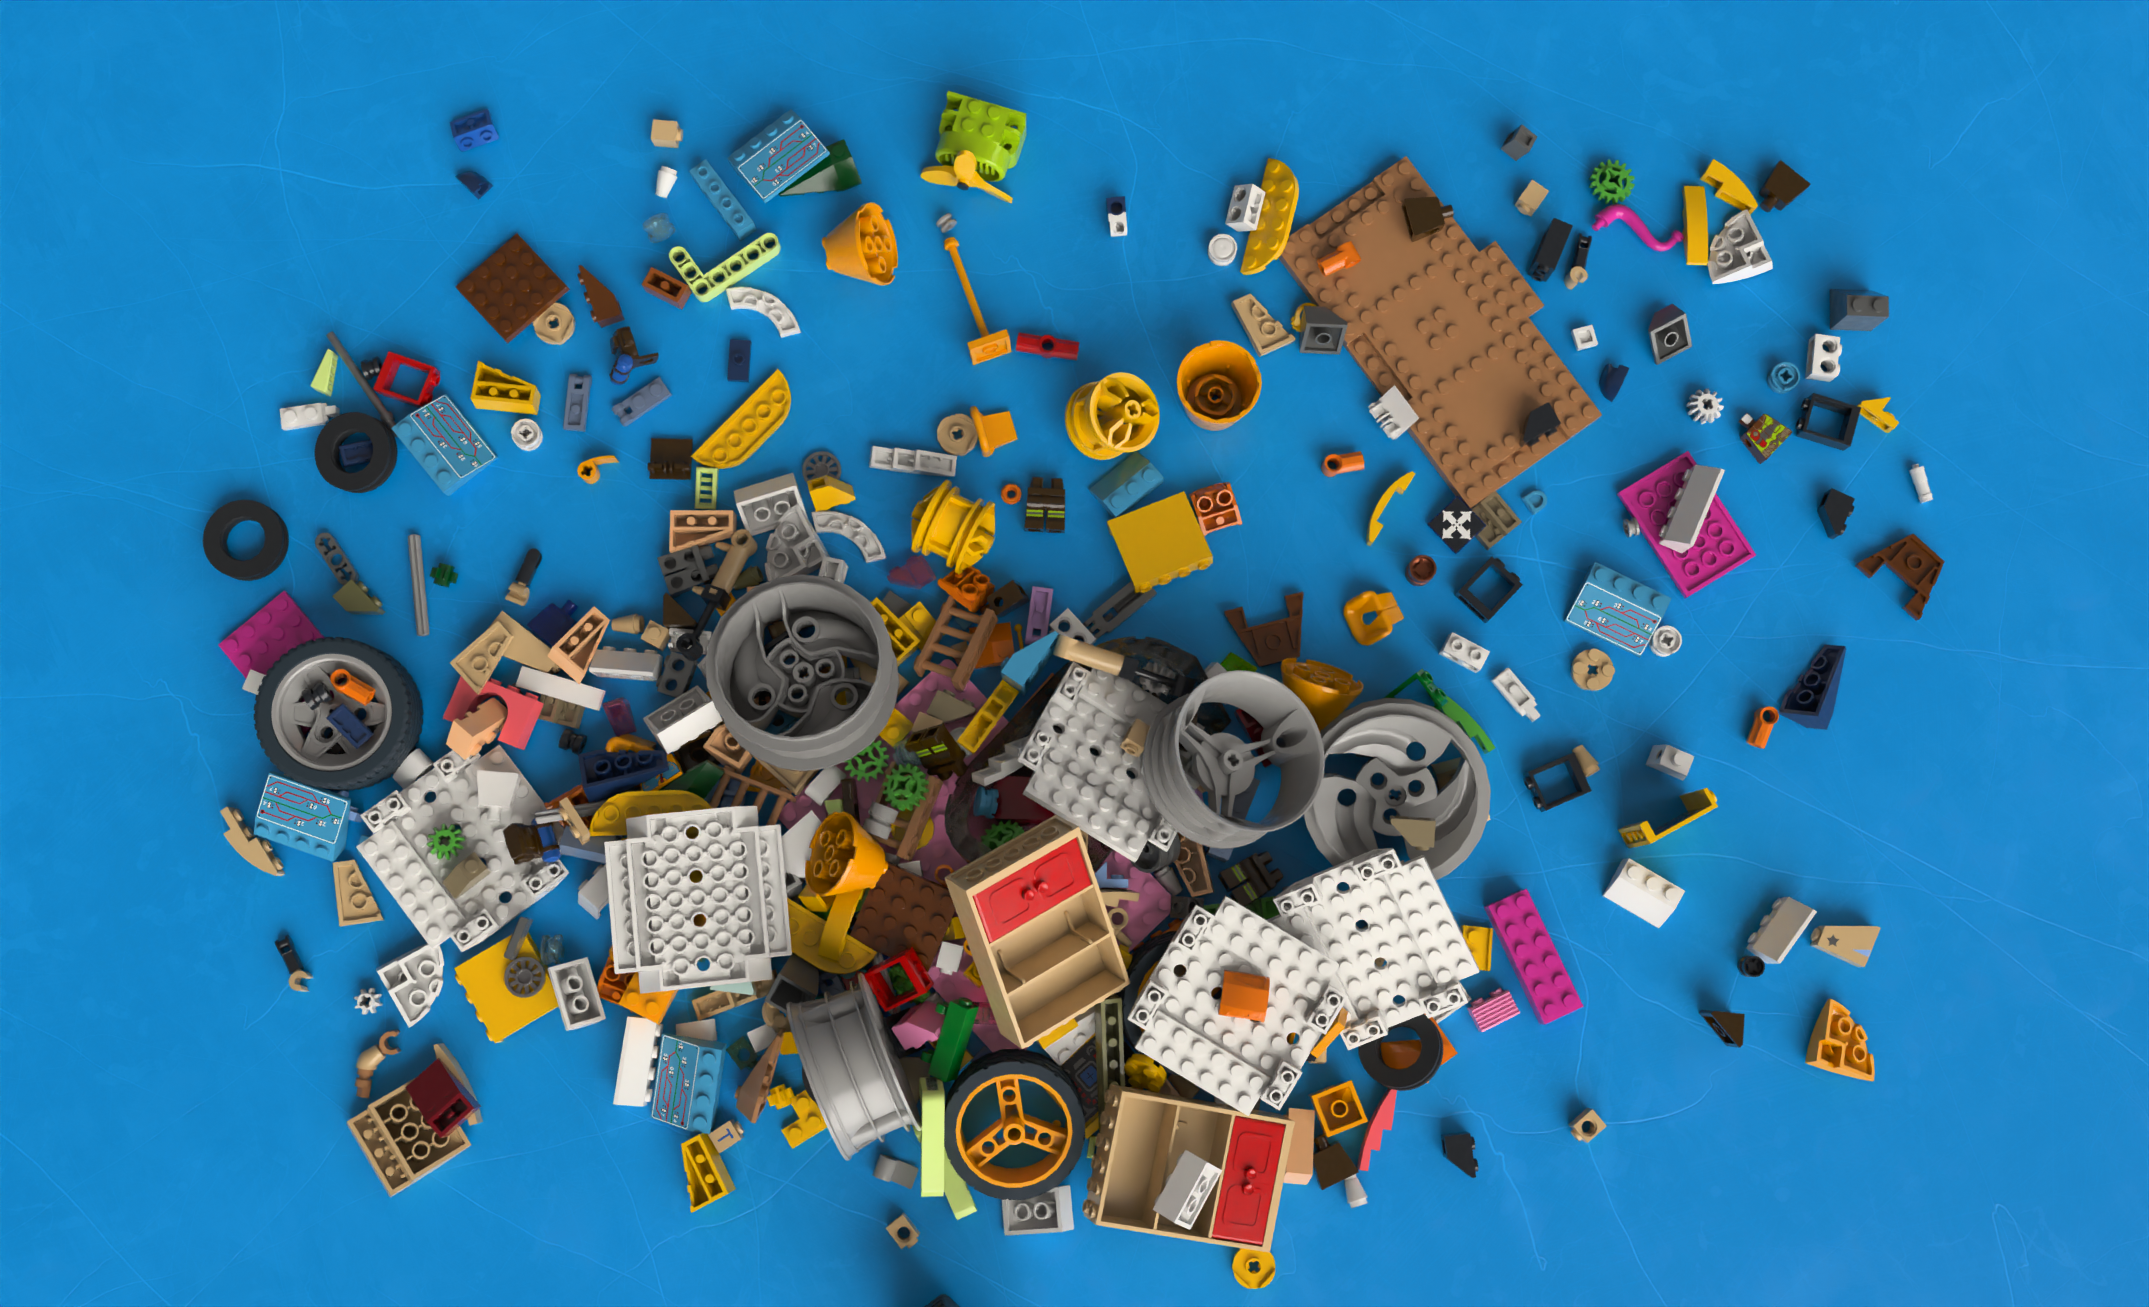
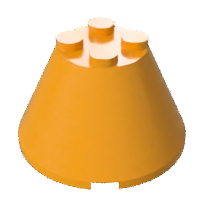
[822,202,898,286]
[1281,658,1363,733]
[805,811,888,897]

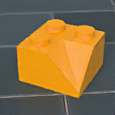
[1309,1080,1368,1137]

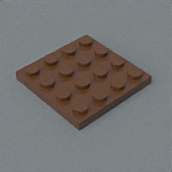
[455,233,570,343]
[850,860,956,972]

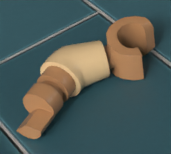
[355,1029,401,1098]

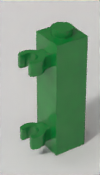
[920,997,979,1083]

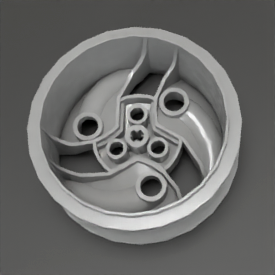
[705,574,899,771]
[1304,698,1491,880]

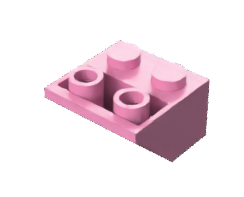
[891,1001,946,1050]

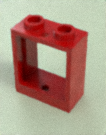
[373,351,440,408]
[864,947,934,1012]

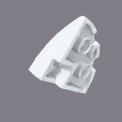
[1708,209,1773,284]
[765,503,830,581]
[782,810,822,878]
[376,943,444,1028]

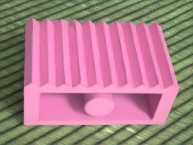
[1467,988,1520,1032]

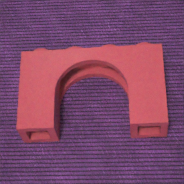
[443,676,544,750]

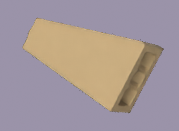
[487,611,561,675]

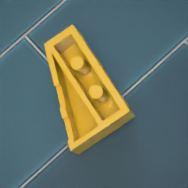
[470,361,541,415]
[870,597,921,667]
[681,1133,736,1213]

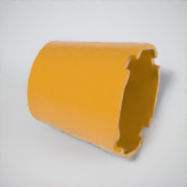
[1177,340,1262,431]

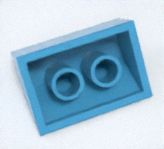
[1089,451,1164,519]

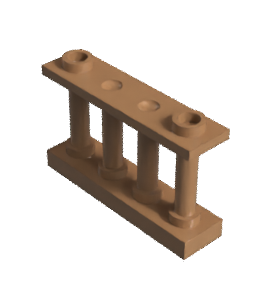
[913,596,998,692]
[869,761,943,862]
[709,765,797,826]

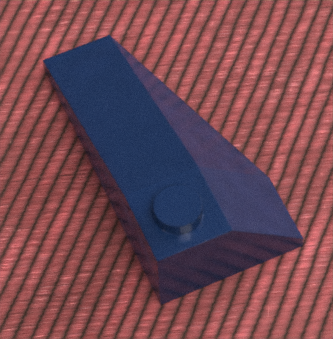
[1779,645,1846,730]
[578,750,669,803]

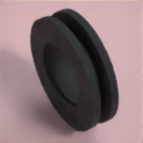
[315,412,398,493]
[203,500,289,581]
[1358,1014,1443,1091]

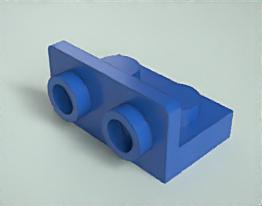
[450,109,499,152]

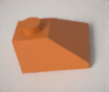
[969,622,1014,669]

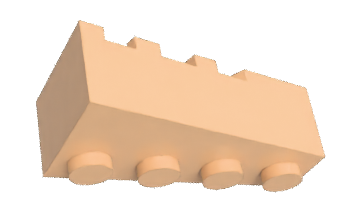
[1174,832,1214,897]

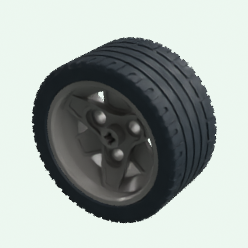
[254,637,423,790]

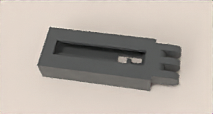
[1083,581,1157,640]

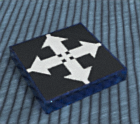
[1427,496,1487,554]

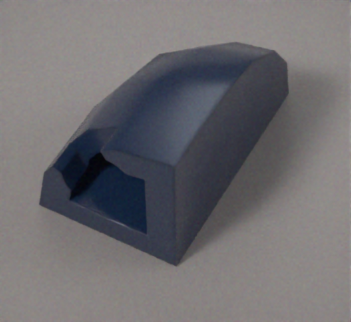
[455,171,493,200]
[1599,364,1629,402]

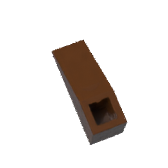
[577,265,625,328]

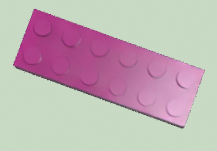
[1484,888,1584,1025]

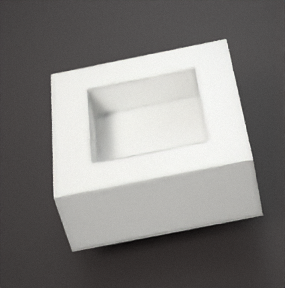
[1571,325,1598,351]

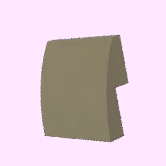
[1471,491,1522,550]
[538,694,585,729]

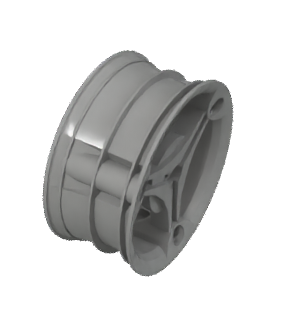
[1143,670,1325,849]
[786,973,922,1161]

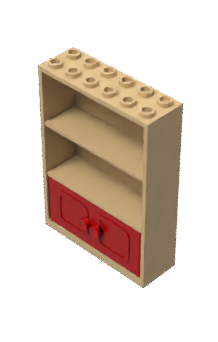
[944,815,1130,1049]
[1082,1084,1295,1253]

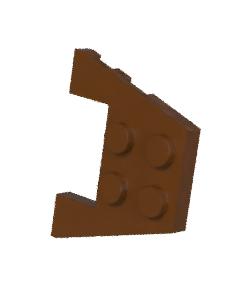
[1855,534,1945,621]
[1224,591,1304,667]

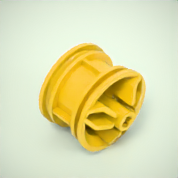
[1065,372,1160,460]
[911,480,995,575]

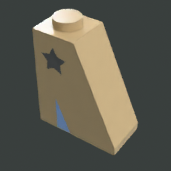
[1810,926,1881,967]

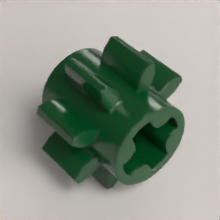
[430,563,458,588]

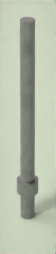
[326,331,398,437]

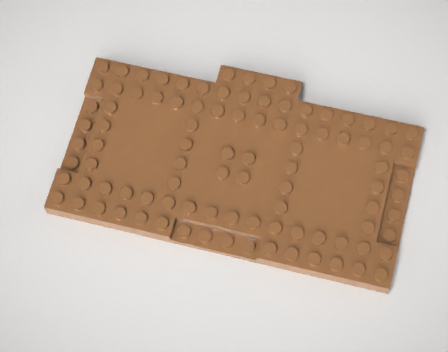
[1278,156,1602,509]

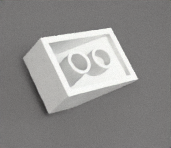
[1002,1185,1074,1236]

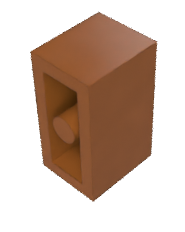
[642,267,692,310]

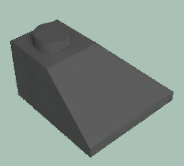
[1648,304,1692,365]
[1299,306,1348,355]

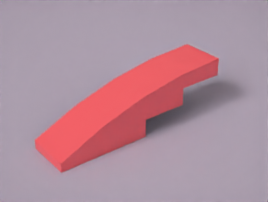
[1357,1088,1397,1171]

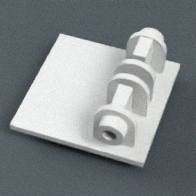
[1368,385,1419,440]

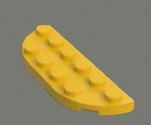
[1240,158,1299,275]
[691,369,791,469]
[589,790,713,836]
[787,898,877,974]

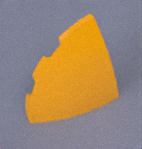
[1805,999,1875,1081]

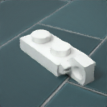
[280,403,340,430]
[1491,668,1541,722]

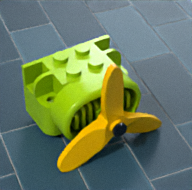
[921,91,1027,204]

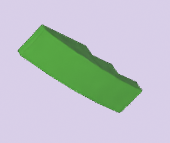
[1426,691,1496,754]

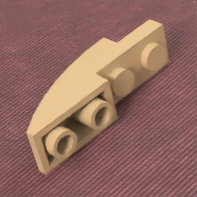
[220,807,285,876]

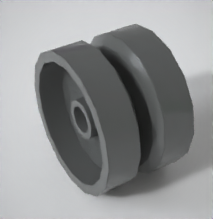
[1129,834,1180,873]

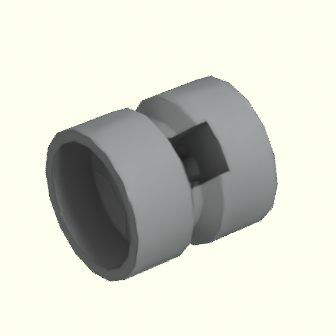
[862,802,898,840]

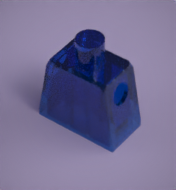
[526,599,578,646]

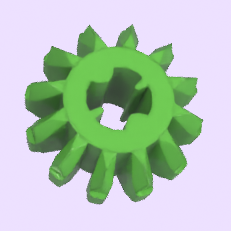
[427,824,465,860]

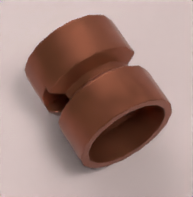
[1405,555,1437,586]

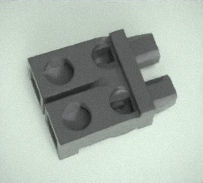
[657,545,719,598]

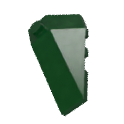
[779,139,862,197]
[658,760,724,799]

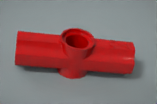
[1016,333,1080,361]

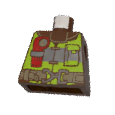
[1738,413,1792,464]

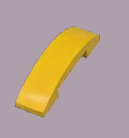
[1366,471,1416,546]
[818,889,866,962]

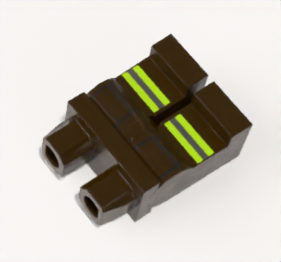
[1025,477,1065,533]
[904,723,968,781]
[1217,851,1284,907]

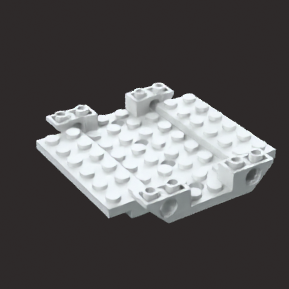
[1017,662,1205,863]
[356,744,569,952]
[604,806,792,994]
[1267,848,1479,1050]
[1127,895,1348,1116]

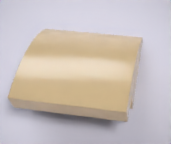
[346,1078,471,1198]

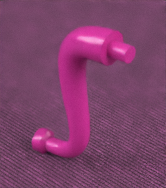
[1592,204,1684,252]

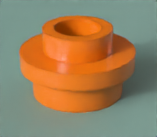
[1001,484,1022,505]

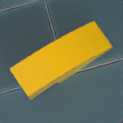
[1700,159,1758,215]

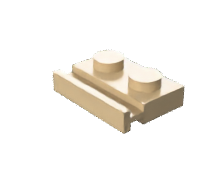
[558,797,590,845]

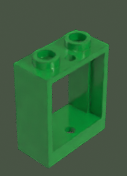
[1384,668,1448,710]

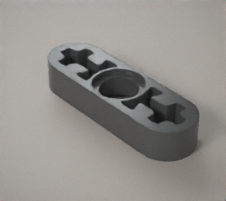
[315,533,359,585]

